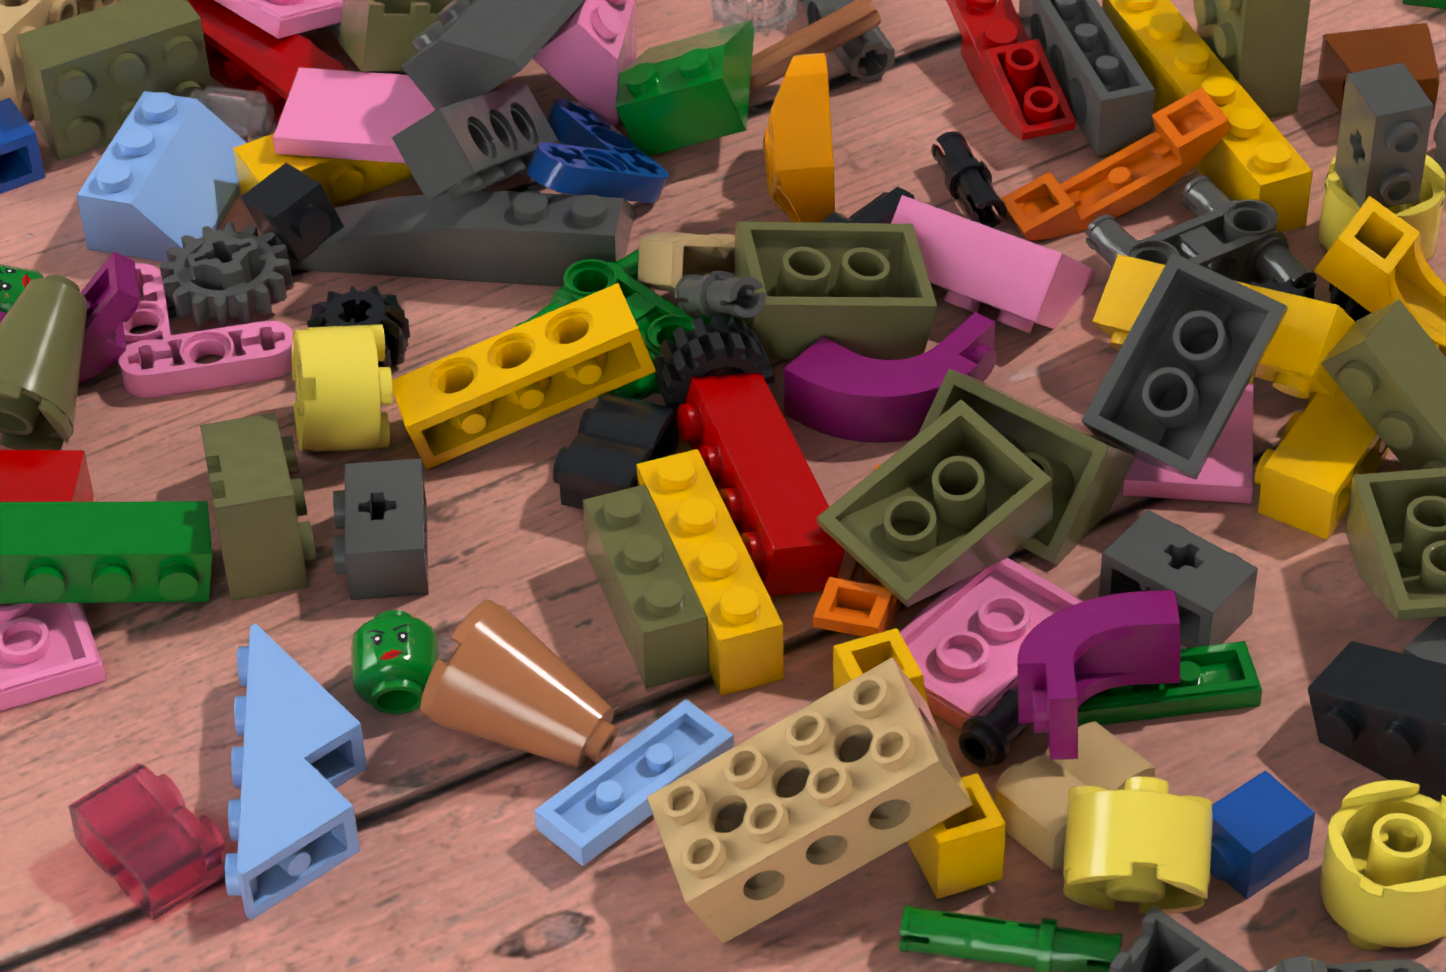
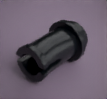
[959,686,1033,767]

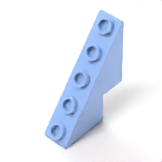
[225,623,367,920]

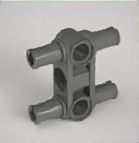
[1085,175,1317,291]

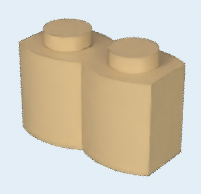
[638,232,735,292]
[995,722,1156,870]

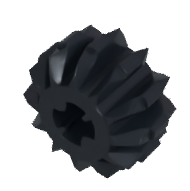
[307,285,410,367]

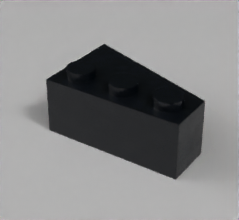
[1307,641,1446,803]

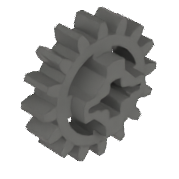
[160,223,292,328]

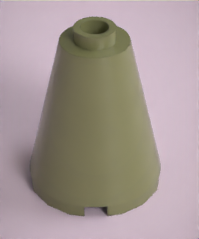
[0,275,88,450]

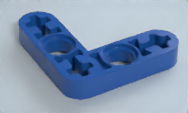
[527,98,669,203]

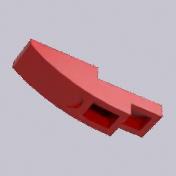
[946,0,1076,141]

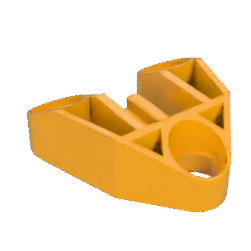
[762,53,835,223]

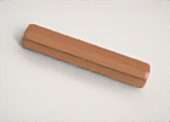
[749,0,881,95]

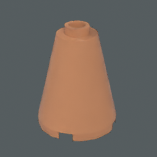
[420,600,618,769]

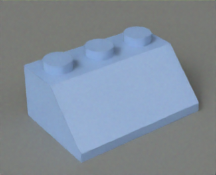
[77,91,246,262]

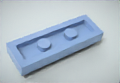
[534,699,734,866]

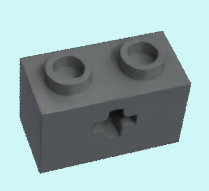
[1334,63,1434,208]
[333,458,429,600]
[1099,510,1258,648]

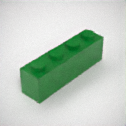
[0,501,212,604]

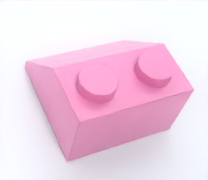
[532,0,637,127]

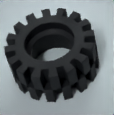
[653,315,774,412]

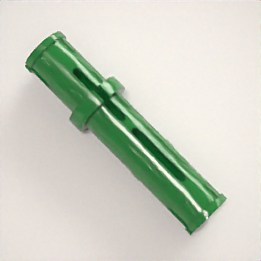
[899,905,1123,972]

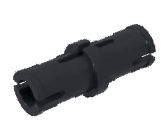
[931,131,1007,228]

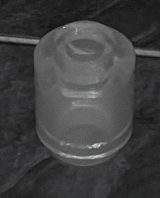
[189,85,274,143]

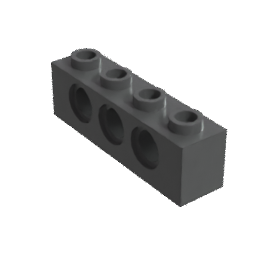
[1019,0,1155,156]
[391,81,559,201]

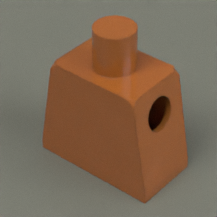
[1318,23,1439,119]

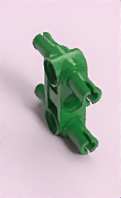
[514,248,735,400]

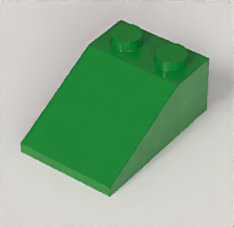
[615,20,755,156]

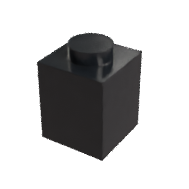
[241,163,344,263]

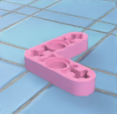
[118,263,293,398]

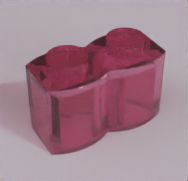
[68,763,225,921]

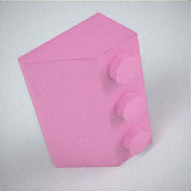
[891,195,1096,333]

